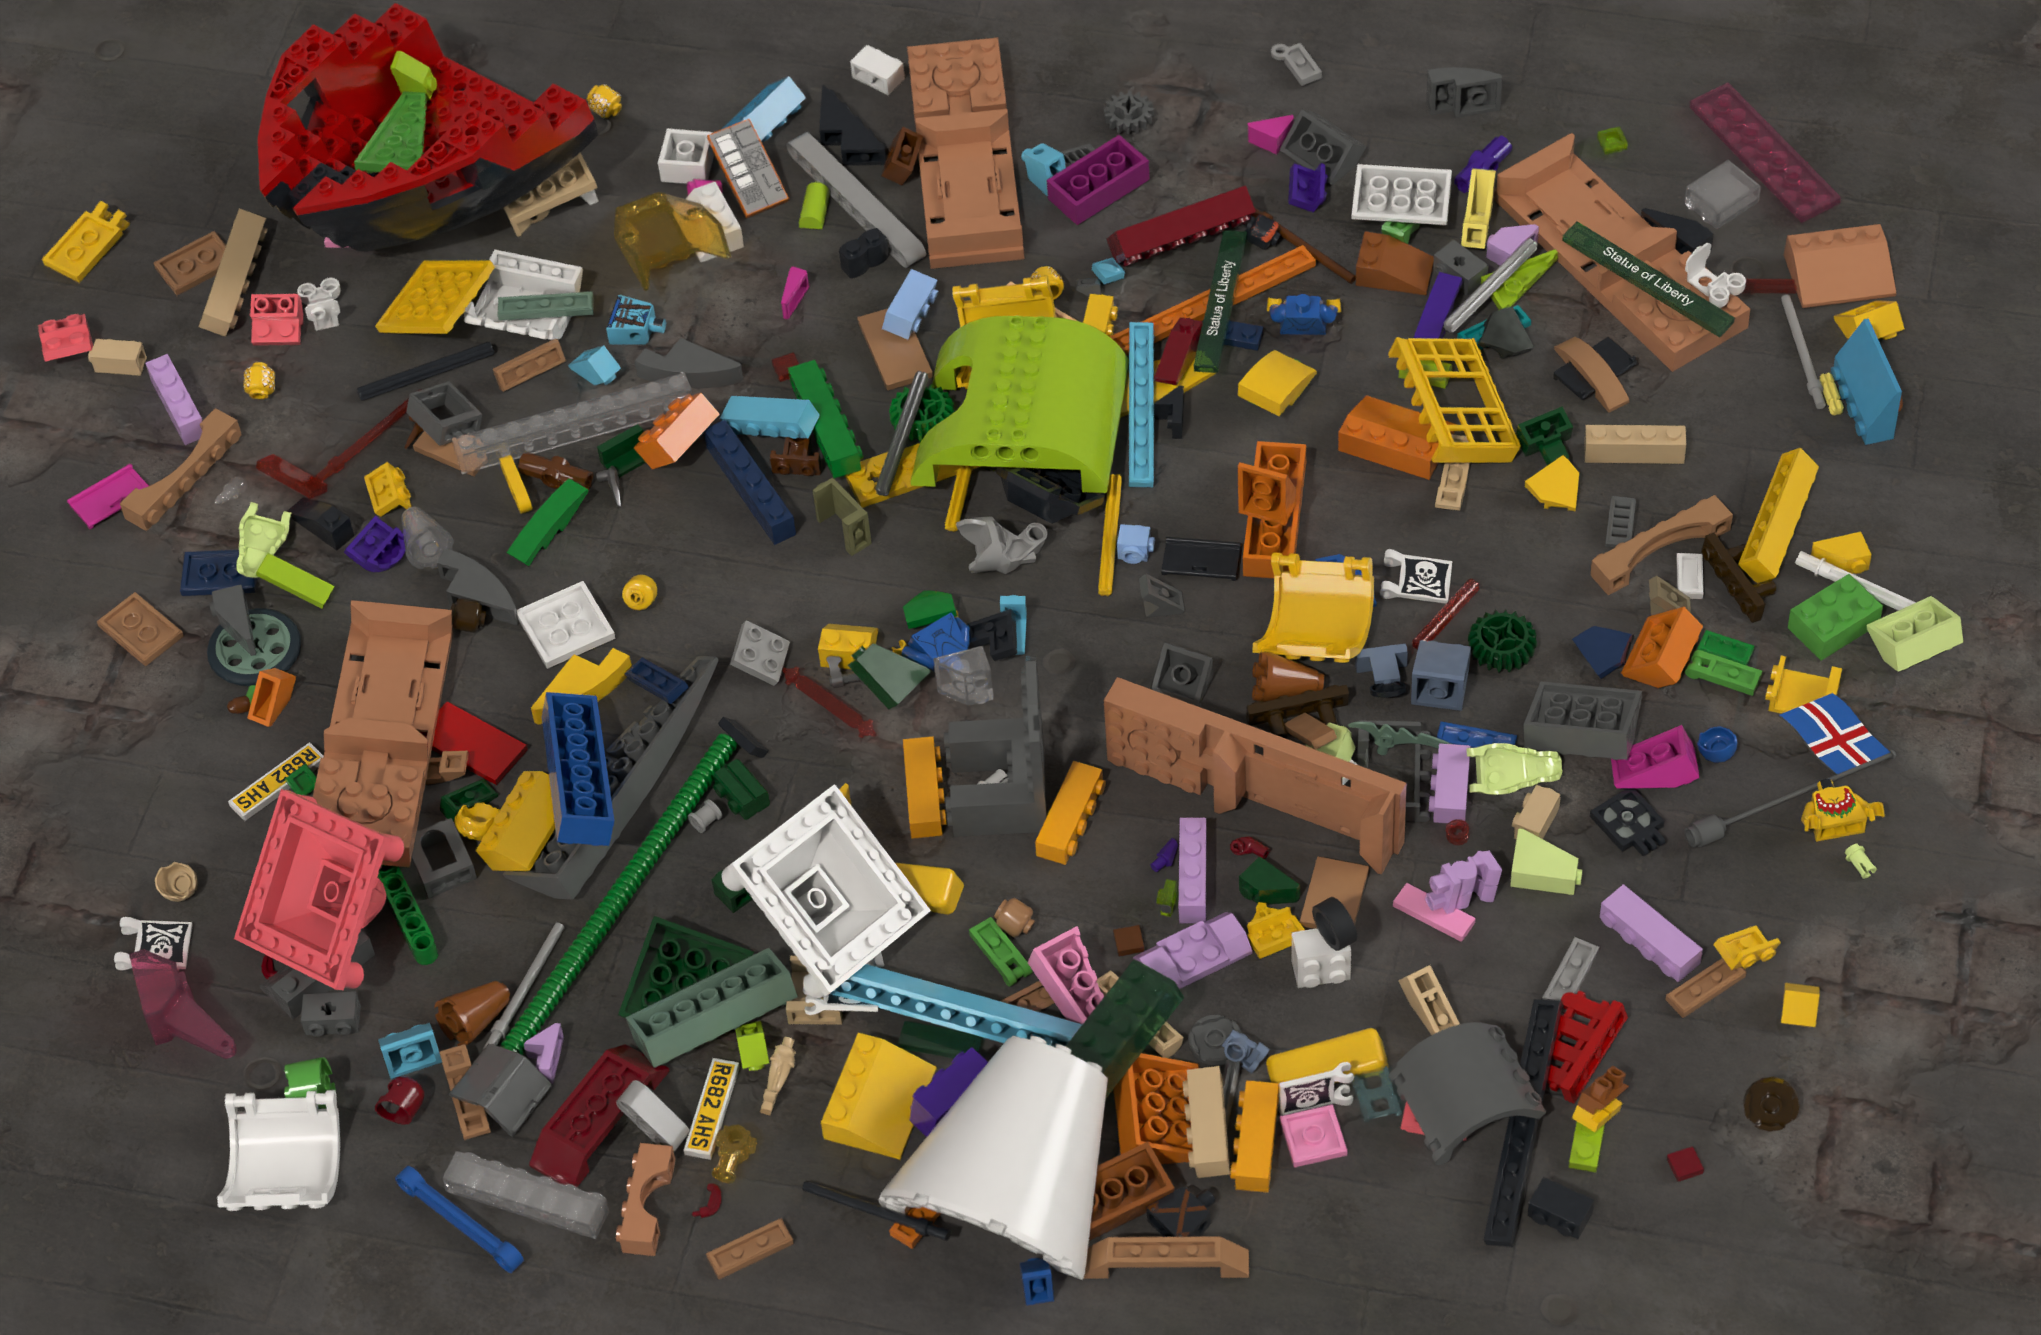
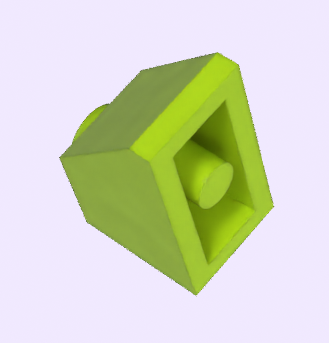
[390,51,437,100]
[735,1021,769,1071]

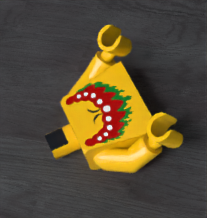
[1801,779,1885,842]

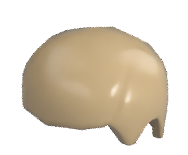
[155,862,198,902]

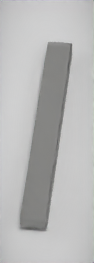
[786,132,926,268]

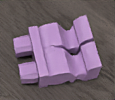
[1425,851,1502,914]

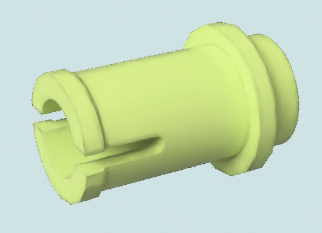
[1845,844,1877,879]

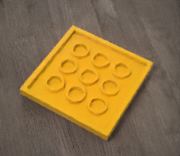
[375,260,495,334]

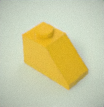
[1811,532,1871,574]

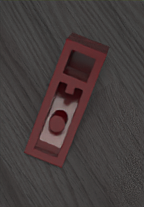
[1154,317,1204,385]

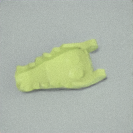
[236,502,292,578]
[1466,743,1562,795]

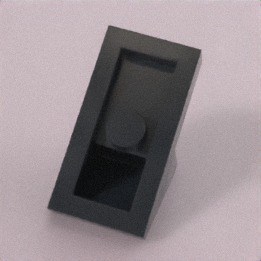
[1153,386,1184,439]

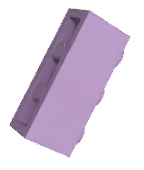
[1429,743,1470,825]

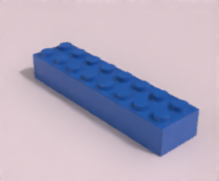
[542,692,614,846]

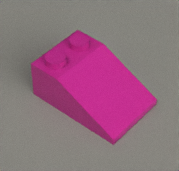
[1611,725,1700,788]

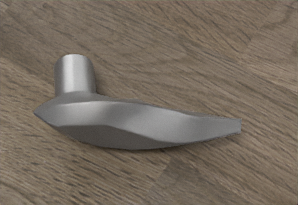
[596,466,621,507]

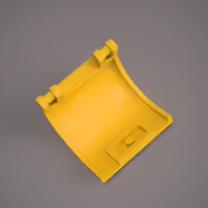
[952,275,1056,389]
[1253,552,1374,663]

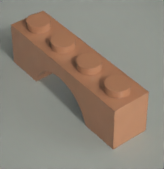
[616,1143,676,1256]

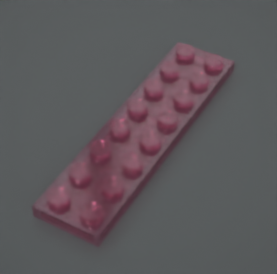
[1690,83,1841,223]

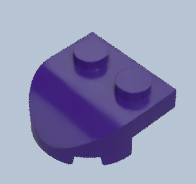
[344,516,406,572]

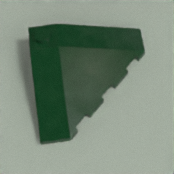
[618,916,754,1018]

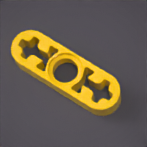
[499,454,532,514]

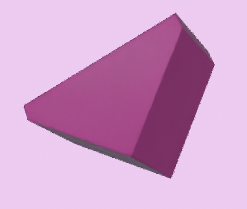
[1248,115,1294,155]

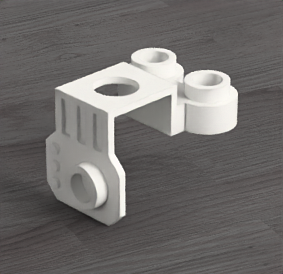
[1685,243,1746,308]
[297,278,341,331]

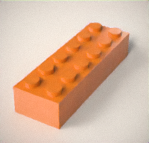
[1243,441,1306,578]

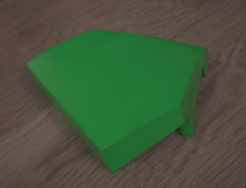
[903,590,957,629]

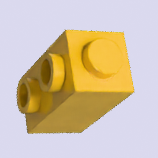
[1083,294,1118,337]

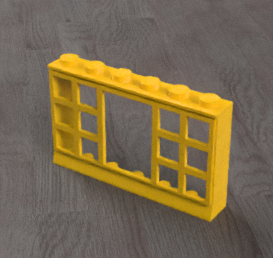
[1388,337,1520,463]

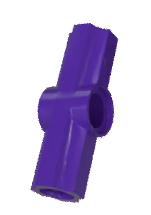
[1454,136,1512,193]

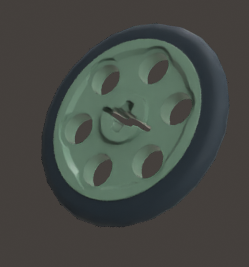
[207,608,301,686]

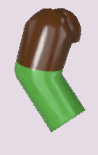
[227,685,256,714]

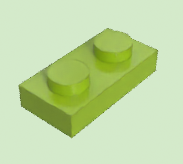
[1569,1122,1605,1173]

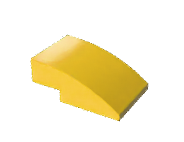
[1238,350,1317,417]

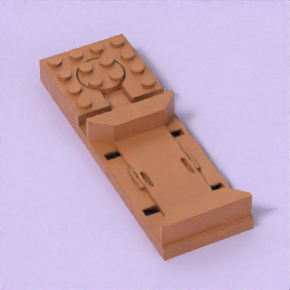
[907,38,1024,269]
[1493,133,1750,372]
[313,600,453,867]
[1104,677,1406,875]

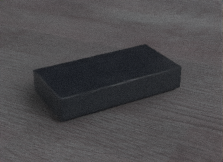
[718,717,768,758]

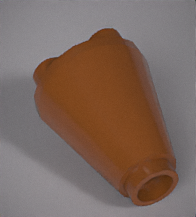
[1252,651,1324,702]

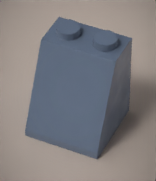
[1411,640,1471,711]

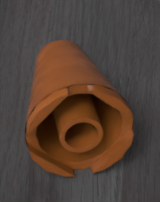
[434,981,510,1046]

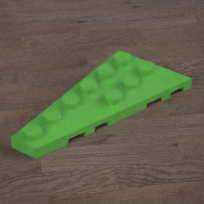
[354,91,427,173]

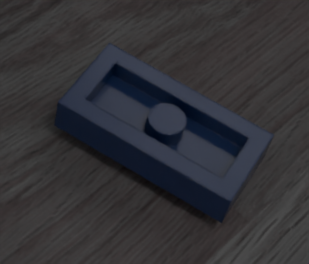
[1211,318,1264,351]

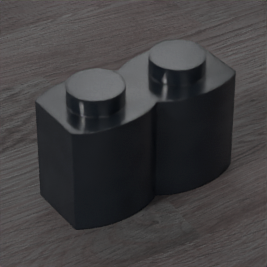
[839,228,889,279]

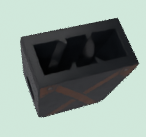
[1146,1187,1215,1237]

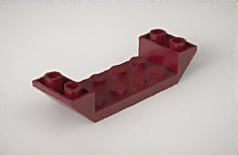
[529,1044,670,1192]

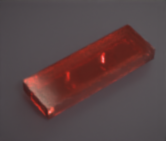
[256,454,328,499]

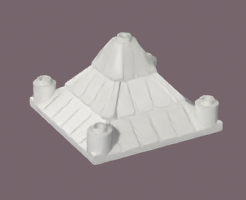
[722,784,931,998]

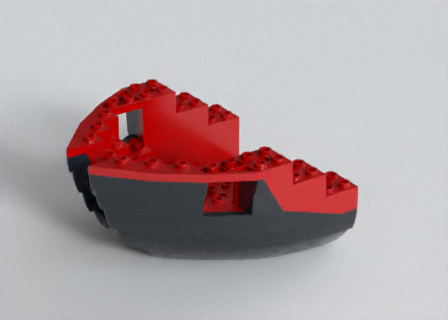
[258,3,598,252]

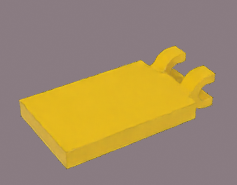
[42,201,130,283]

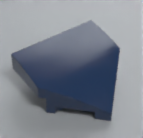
[1572,626,1632,679]

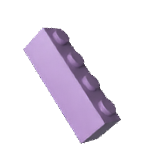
[145,354,202,445]
[1179,818,1207,923]
[1600,884,1702,982]

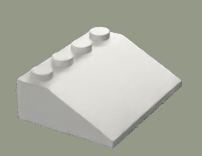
[1351,164,1452,225]

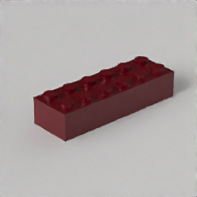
[1106,185,1256,267]

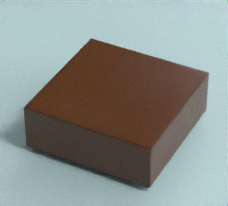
[1113,925,1144,957]

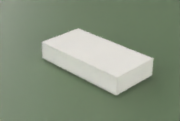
[1676,553,1703,599]

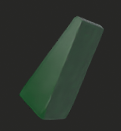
[440,778,498,824]

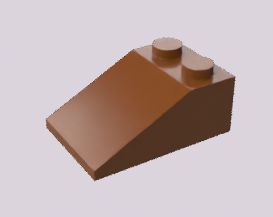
[1356,232,1434,295]

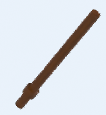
[1251,207,1356,284]

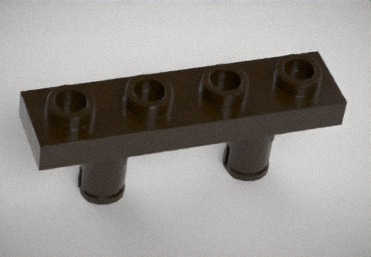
[1701,533,1776,623]
[1246,685,1349,739]

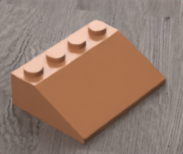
[1784,224,1896,308]

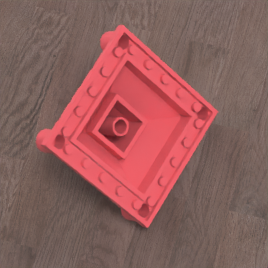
[234,789,404,991]

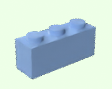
[882,269,938,339]

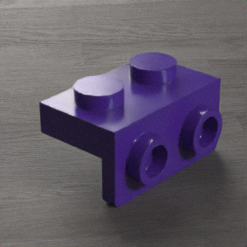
[1288,163,1327,212]

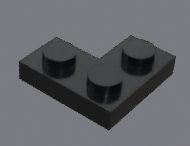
[966,609,1017,661]

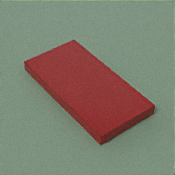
[420,702,528,785]

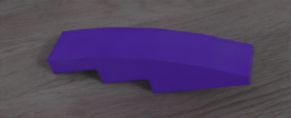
[1414,272,1462,339]

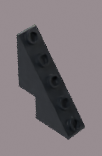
[819,85,889,166]

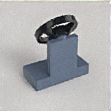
[1355,643,1408,698]

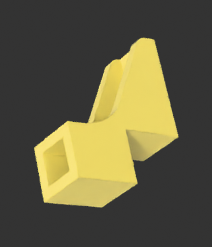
[1461,168,1496,249]

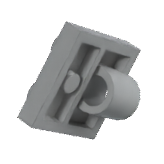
[730,620,790,686]

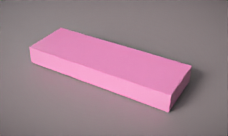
[1393,883,1476,942]

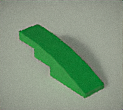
[506,478,589,566]

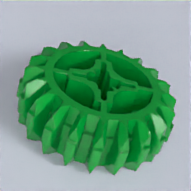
[889,383,955,442]

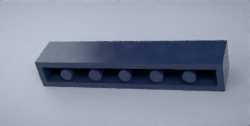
[704,420,796,545]

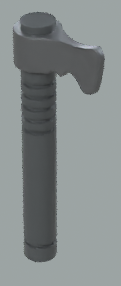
[826,656,862,688]

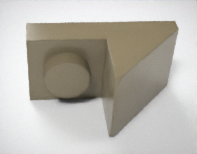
[1649,576,1691,616]

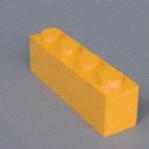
[903,736,947,839]
[1035,761,1106,865]
[1230,1081,1279,1192]

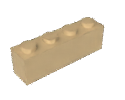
[1584,425,1686,464]
[1183,1066,1230,1178]

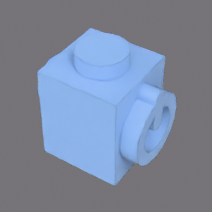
[1117,524,1155,564]

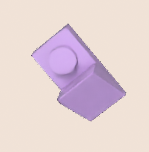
[524,1023,564,1083]

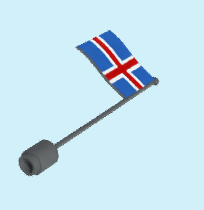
[1685,693,1896,848]

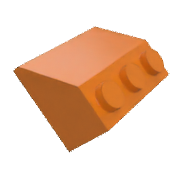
[1621,607,1703,688]

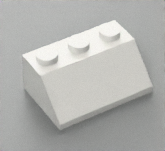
[675,182,744,263]

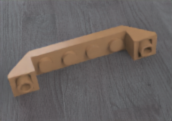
[1083,1237,1249,1279]

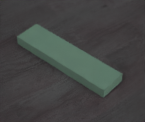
[497,291,594,321]

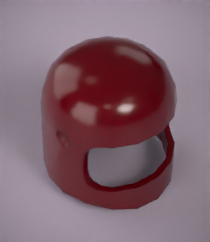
[375,1076,424,1125]

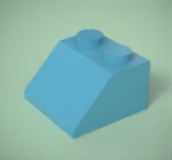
[378,1023,442,1079]

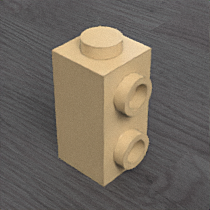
[89,339,147,376]
[1512,785,1561,839]

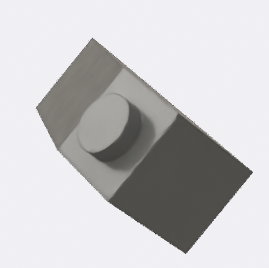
[209,585,256,656]

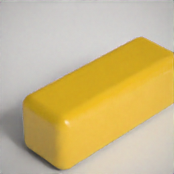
[895,863,964,914]
[1266,1028,1388,1093]

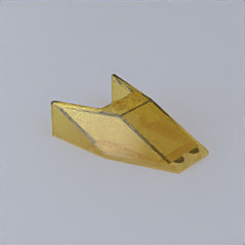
[614,192,732,291]

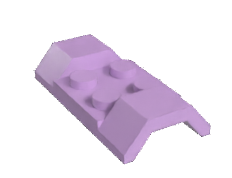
[1133,912,1252,999]

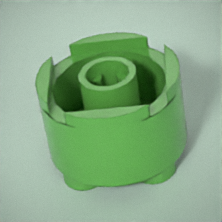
[285,1057,336,1109]

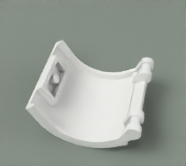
[218,1090,340,1211]

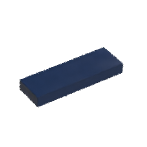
[625,657,689,704]

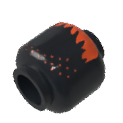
[1244,215,1281,250]

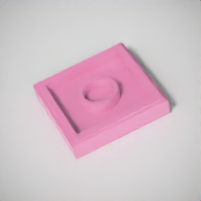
[1280,1104,1347,1168]

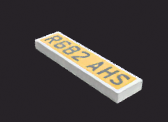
[228,742,324,821]
[684,1058,740,1160]

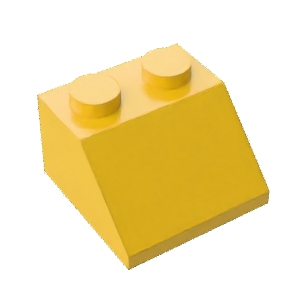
[1833,301,1905,340]
[818,624,878,669]

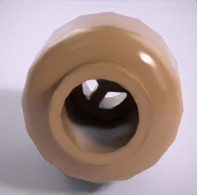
[994,898,1035,937]

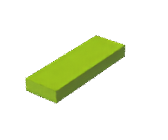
[256,553,335,609]

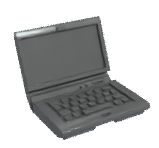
[449,1044,552,1137]

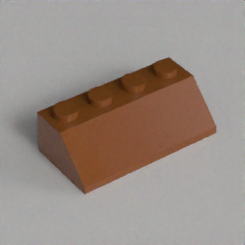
[1089,1142,1174,1241]

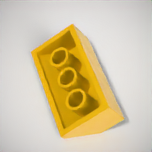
[476,771,555,871]

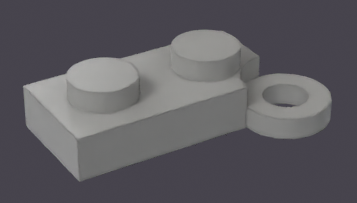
[1271,43,1322,86]

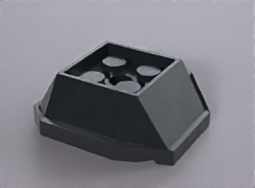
[996,467,1105,524]

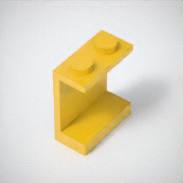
[1765,656,1842,714]

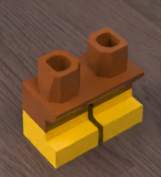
[1572,1066,1629,1132]

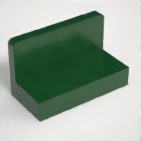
[597,424,646,478]

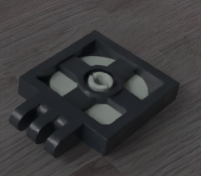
[1590,788,1665,856]

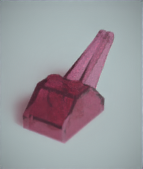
[129,949,237,1059]

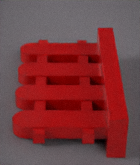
[1547,990,1628,1104]

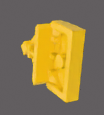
[1525,455,1579,511]
[1247,902,1305,959]

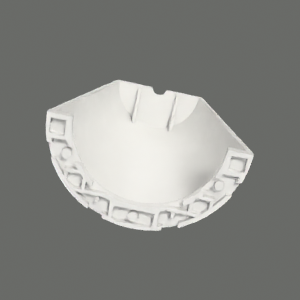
[879,1036,1107,1280]

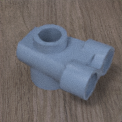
[1222,1030,1270,1074]

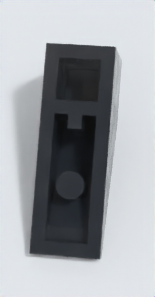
[1641,208,1714,255]
[287,497,354,551]

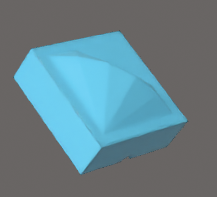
[1092,257,1125,284]

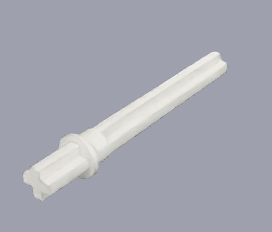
[1795,551,1916,611]

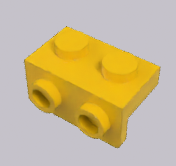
[1713,925,1781,970]

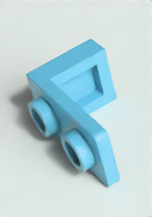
[1000,595,1027,655]

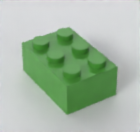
[1788,574,1883,661]

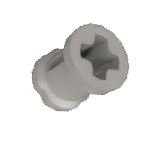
[688,799,722,833]

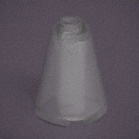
[401,507,454,570]

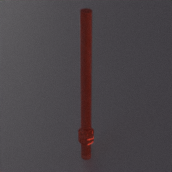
[315,389,421,483]

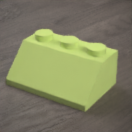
[1866,596,1963,672]

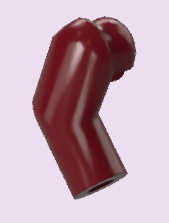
[1230,836,1270,859]

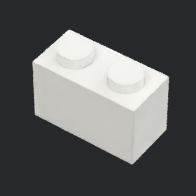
[850,45,905,95]

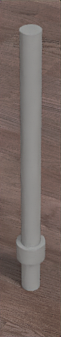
[1781,295,1826,409]
[483,922,565,1049]

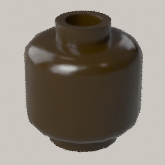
[451,598,486,633]

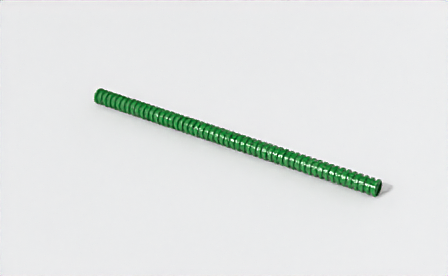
[500,733,737,1055]

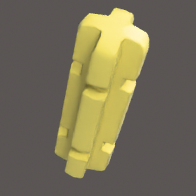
[1819,373,1844,416]

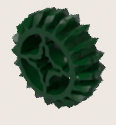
[1468,609,1537,673]

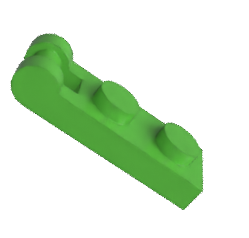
[1685,650,1763,696]
[969,917,1032,987]

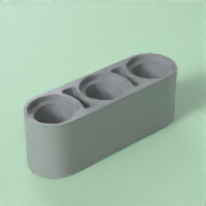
[616,1080,690,1152]

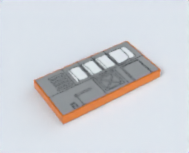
[707,119,789,218]

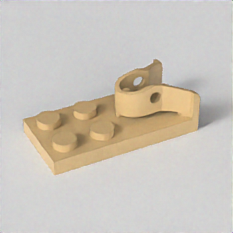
[504,153,598,236]

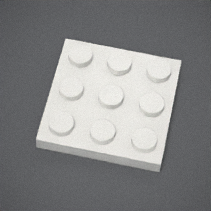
[517,581,615,669]

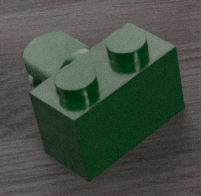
[1516,407,1573,466]

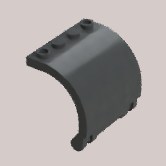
[1389,1022,1546,1165]

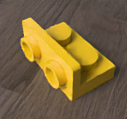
[364,462,412,517]

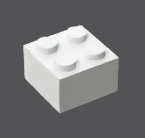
[658,129,714,184]
[1292,928,1351,988]

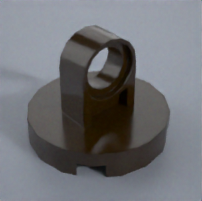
[1743,1077,1800,1132]

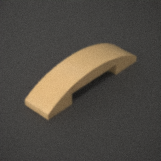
[1435,434,1474,511]

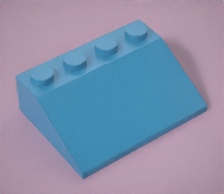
[1831,318,1902,445]

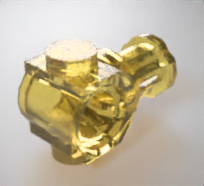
[712,1125,757,1183]

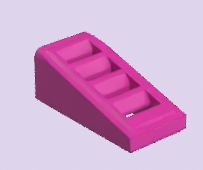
[781,266,809,320]

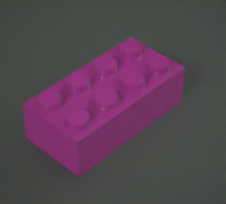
[1047,135,1150,225]

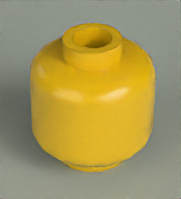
[622,575,657,610]

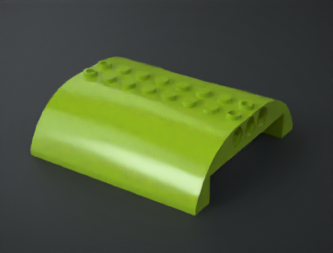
[910,316,1129,493]

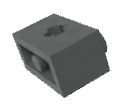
[1433,240,1488,296]
[301,991,361,1036]

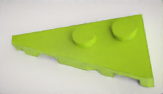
[1481,249,1558,310]

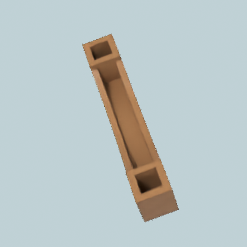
[120,408,242,531]
[1590,495,1733,595]

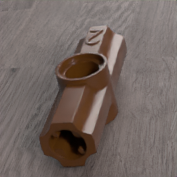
[518,452,593,490]

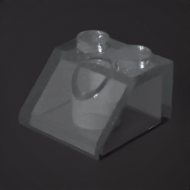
[933,646,993,706]

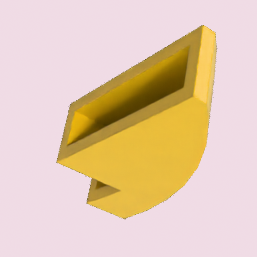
[531,648,632,725]

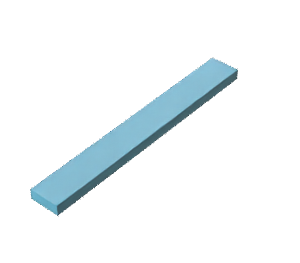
[1129,322,1154,487]

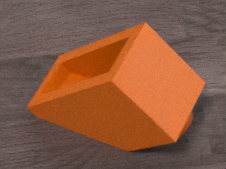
[247,668,296,727]

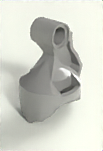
[956,516,1047,574]

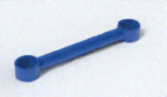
[395,1166,524,1273]

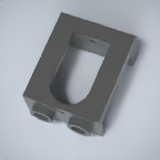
[412,818,477,898]

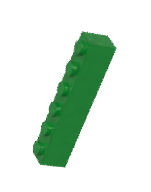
[788,360,863,478]

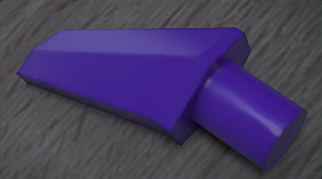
[1150,838,1178,872]

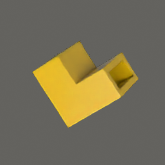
[1781,983,1820,1027]

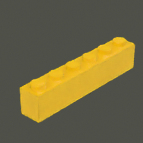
[1738,448,1819,583]

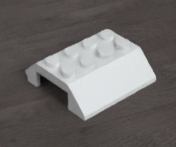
[464,250,583,340]

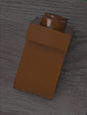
[770,436,822,476]

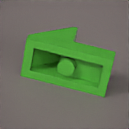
[1381,221,1420,244]

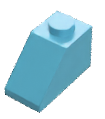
[568,345,621,385]

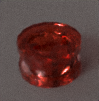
[1446,819,1470,845]

